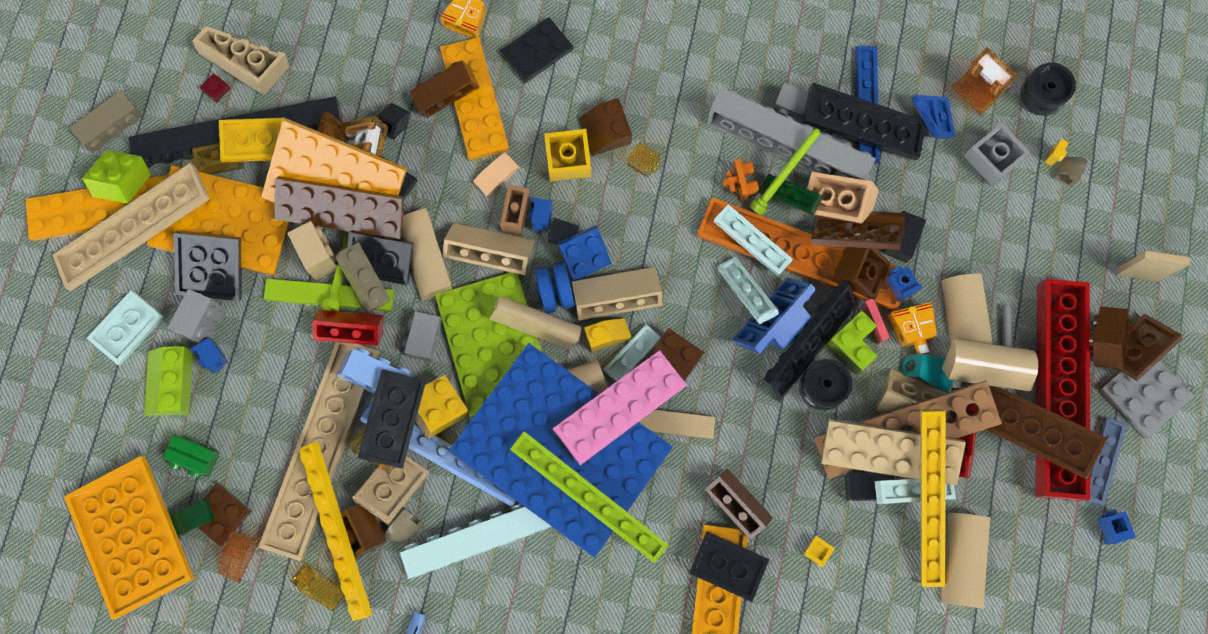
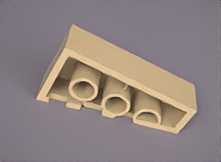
[192,26,290,95]

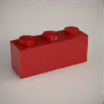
[312,310,383,346]

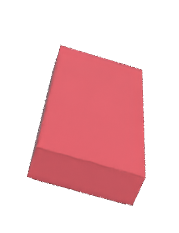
[861,299,890,345]

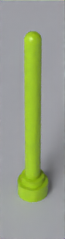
[749,128,820,215]
[321,232,349,311]

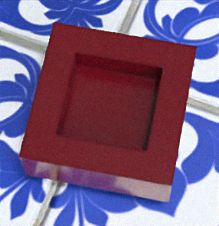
[199,73,231,102]

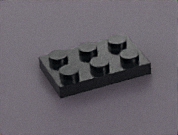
[500,17,573,83]
[347,231,414,285]
[688,531,770,602]

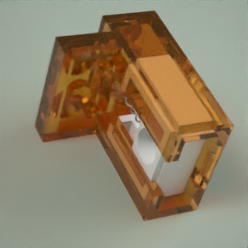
[952,47,1018,116]
[318,112,388,158]

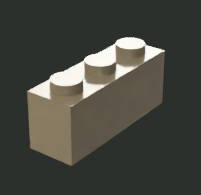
[69,90,143,153]
[335,242,390,314]

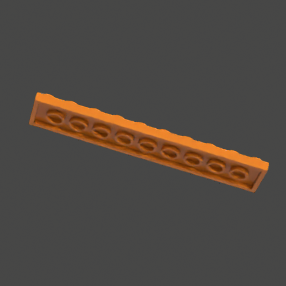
[697,197,906,311]

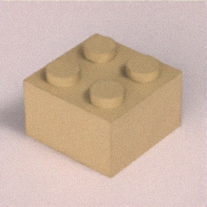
[287,221,338,281]

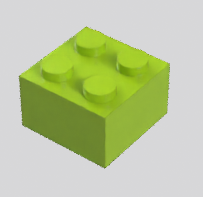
[82,150,151,204]

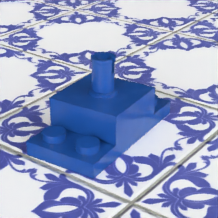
[732,278,816,354]

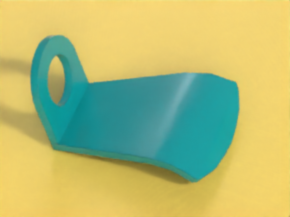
[901,354,953,393]

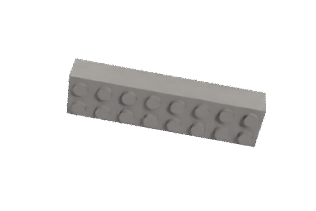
[707,87,875,180]

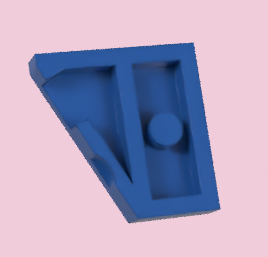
[912,95,955,139]

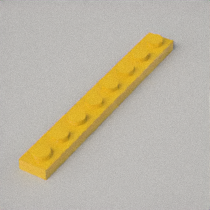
[920,409,946,587]
[299,441,373,621]

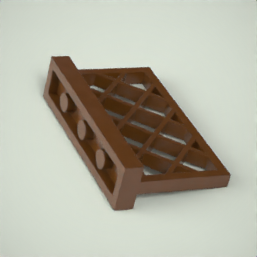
[811,211,905,250]

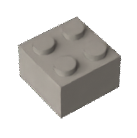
[964,122,1031,186]
[167,289,225,344]

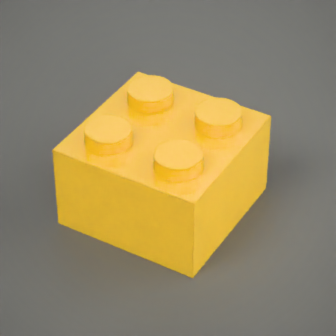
[544,129,591,182]
[416,375,468,440]

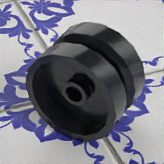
[1020,62,1076,116]
[799,359,853,411]

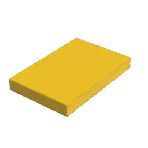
[219,118,285,163]

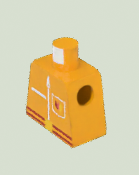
[440,0,486,39]
[887,302,937,355]

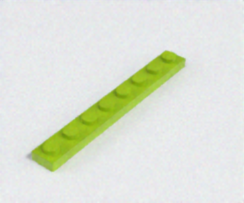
[510,432,668,563]

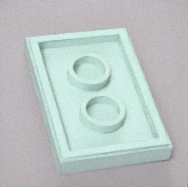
[87,290,165,366]

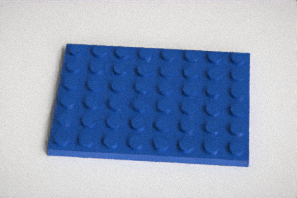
[449,343,673,558]

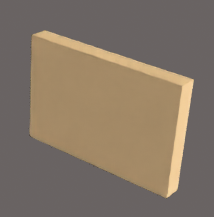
[1116,250,1190,282]
[352,456,430,525]

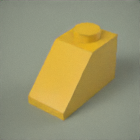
[584,318,632,353]

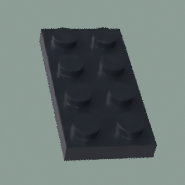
[357,369,426,469]

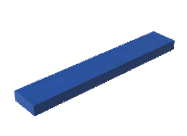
[855,46,880,164]

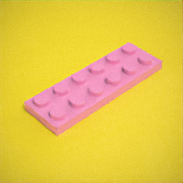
[553,350,687,466]

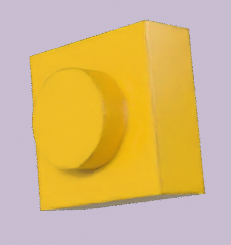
[1044,138,1069,166]
[803,536,835,567]

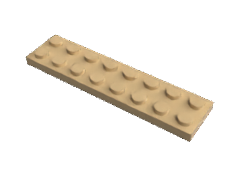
[53,163,210,291]

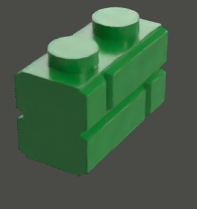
[163,434,220,479]

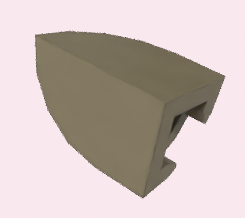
[1052,157,1088,187]
[384,509,424,543]

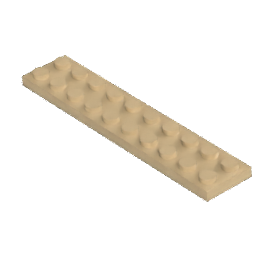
[259,342,380,562]

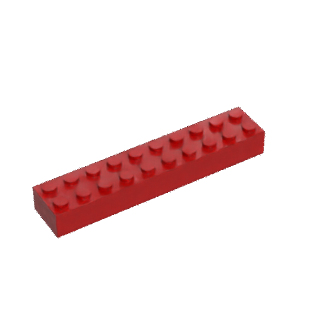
[1035,279,1090,502]

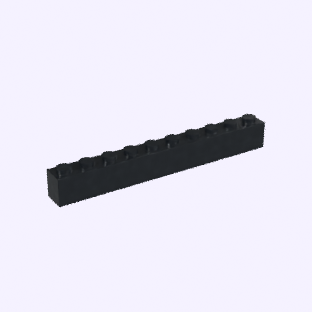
[129,96,344,168]

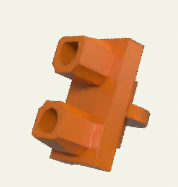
[722,159,759,201]

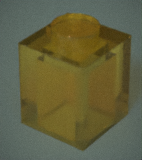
[627,142,661,178]

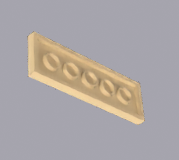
[821,419,966,486]

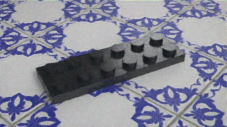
[802,83,926,160]
[763,280,857,402]

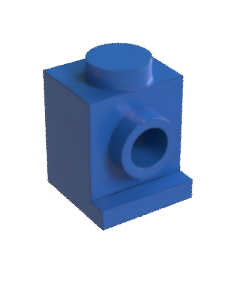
[528,197,553,232]
[886,266,923,302]
[190,338,228,374]
[1098,509,1136,545]

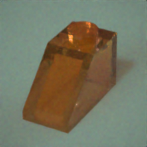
[218,531,260,583]

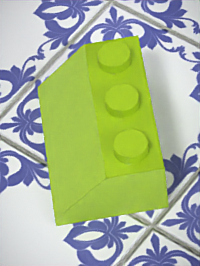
[144,346,193,416]

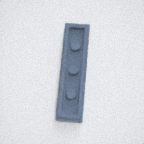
[1086,417,1127,507]

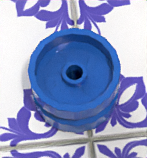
[534,261,575,313]

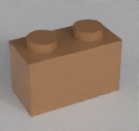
[500,185,531,236]

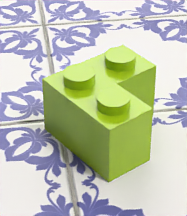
[827,311,877,375]

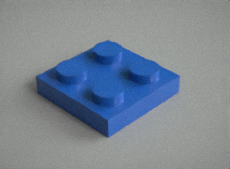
[557,225,612,281]

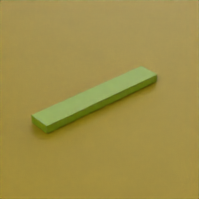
[264,279,395,312]

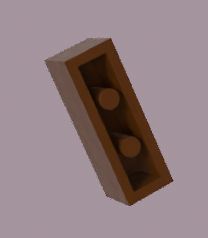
[410,60,479,118]
[704,468,773,540]

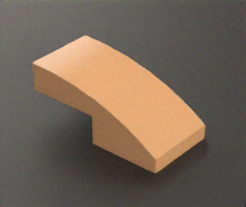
[473,152,520,196]

